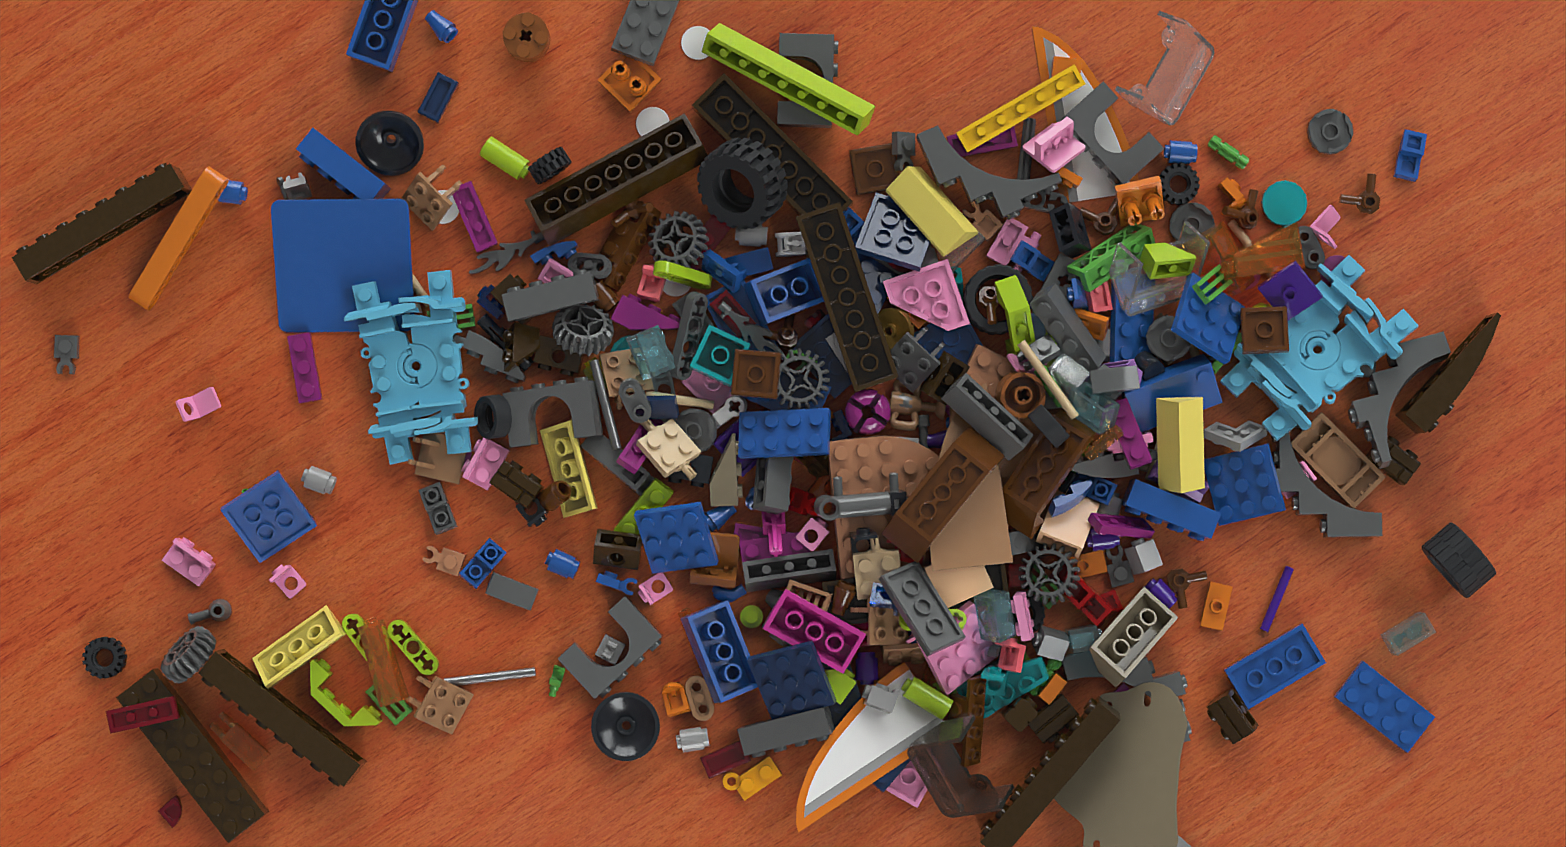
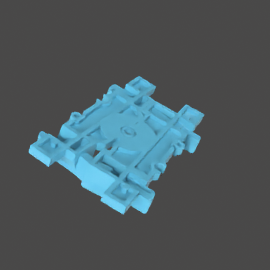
[1220,255,1419,441]
[344,270,478,465]

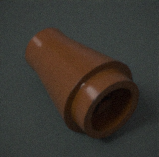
[831,580,857,616]

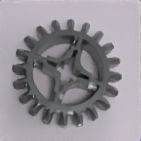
[647,211,709,268]
[552,303,614,357]
[777,349,830,409]
[1019,543,1081,605]
[160,626,217,684]

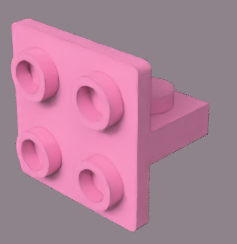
[1023,117,1085,173]

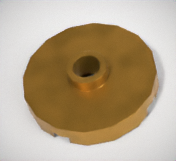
[878,307,914,350]

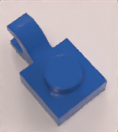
[596,570,638,595]

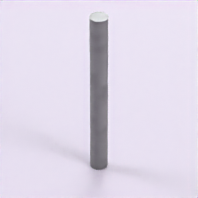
[590,359,622,450]
[444,667,536,686]

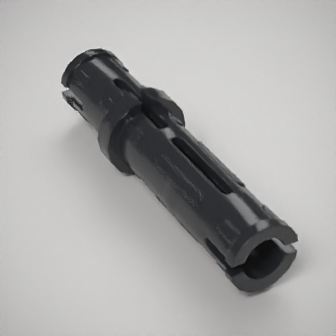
[477,313,534,372]

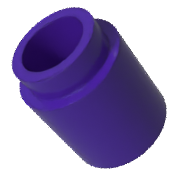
[1086,528,1120,551]
[1144,578,1178,609]
[855,652,878,685]

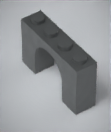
[777,33,838,128]
[1061,81,1164,186]
[503,377,603,448]
[557,596,663,699]

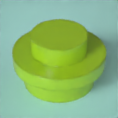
[740,605,763,628]

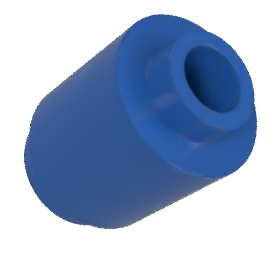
[1163,140,1198,164]
[218,180,248,205]
[545,549,580,578]

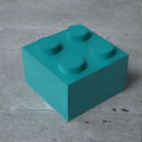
[689,325,751,387]

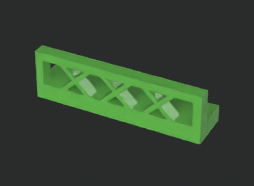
[1067,223,1155,292]

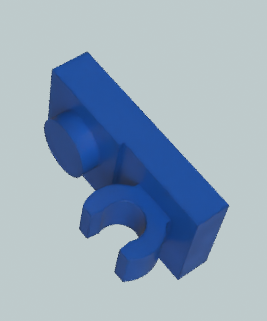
[702,249,747,293]

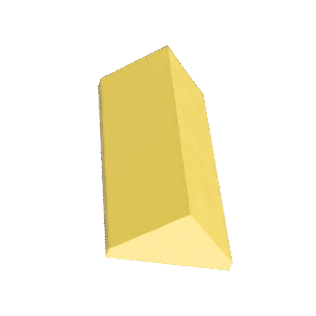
[886,166,978,257]
[1156,397,1205,493]
[540,420,598,518]
[252,605,346,689]

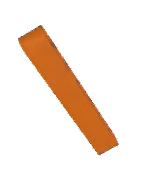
[129,166,229,311]

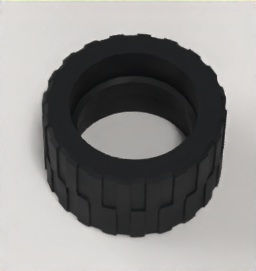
[963,264,1033,335]
[1422,522,1496,598]

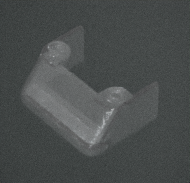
[1115,11,1214,125]
[1109,221,1210,316]

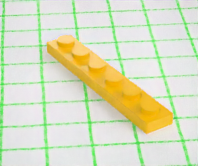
[956,64,1086,153]

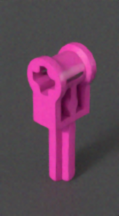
[762,512,786,557]

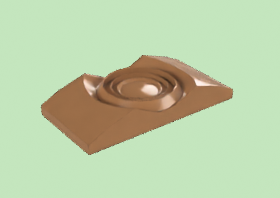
[1291,412,1386,509]

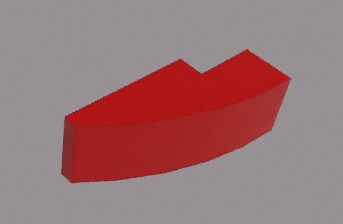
[1048,563,1116,627]

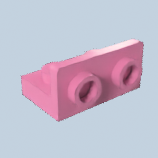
[461,438,510,490]
[162,537,216,587]

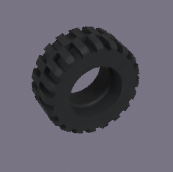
[697,138,788,230]

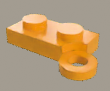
[723,756,782,801]

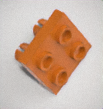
[598,55,662,113]
[1114,176,1165,227]

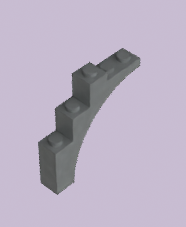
[916,125,1062,220]
[1348,331,1451,469]
[1272,432,1383,538]
[1061,649,1192,742]

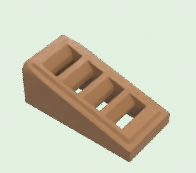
[786,580,833,612]

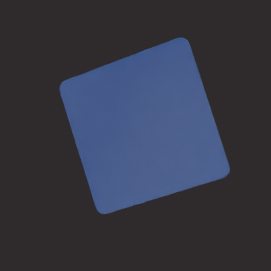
[271,199,415,332]

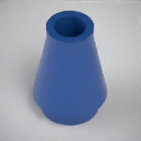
[425,10,458,43]
[705,506,737,532]

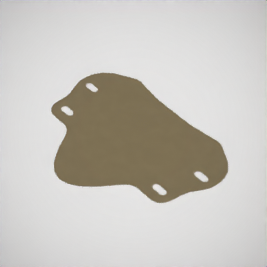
[1054,682,1188,847]

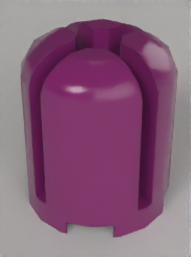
[844,389,891,436]

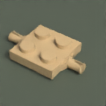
[636,419,701,480]
[853,535,900,600]

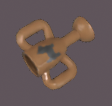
[889,379,946,431]

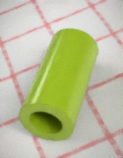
[479,136,530,180]
[901,676,953,720]

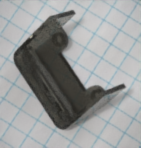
[907,715,1014,818]

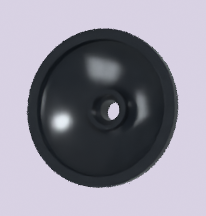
[355,111,424,176]
[591,692,660,761]

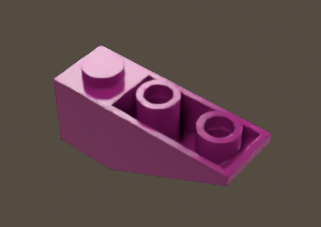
[611,293,681,331]

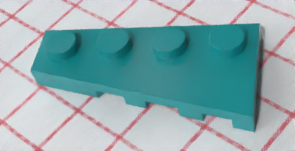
[956,656,1049,718]

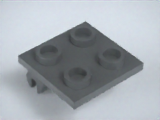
[890,326,946,393]

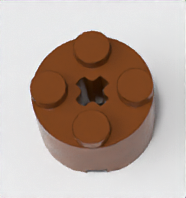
[503,12,550,62]
[995,372,1046,418]

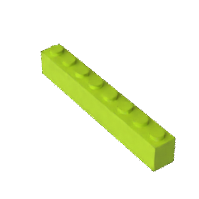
[701,23,875,135]

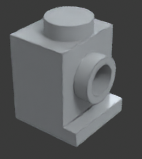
[862,683,900,714]

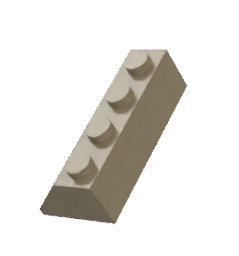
[1089,587,1178,687]

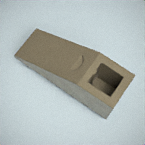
[710,433,743,506]

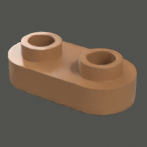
[685,676,714,721]

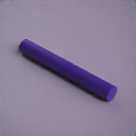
[1260,566,1294,632]

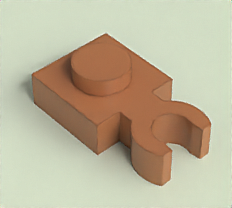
[963,201,1003,241]
[422,546,466,576]

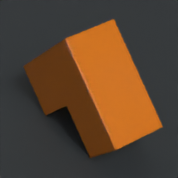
[1051,56,1082,77]
[1038,671,1067,705]

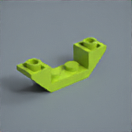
[994,275,1035,355]
[310,658,383,726]

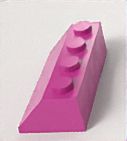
[763,589,866,674]

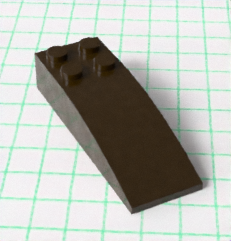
[1395,313,1501,434]

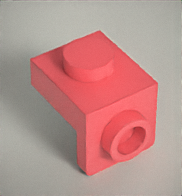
[637,264,666,303]
[994,637,1026,673]

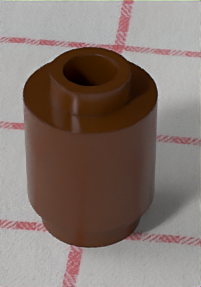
[593,279,619,313]
[538,481,571,511]

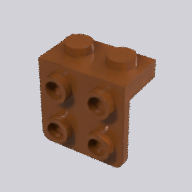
[690,532,740,588]

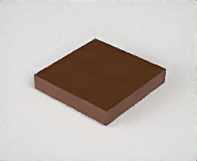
[849,143,899,195]
[1240,306,1289,354]
[731,349,782,399]

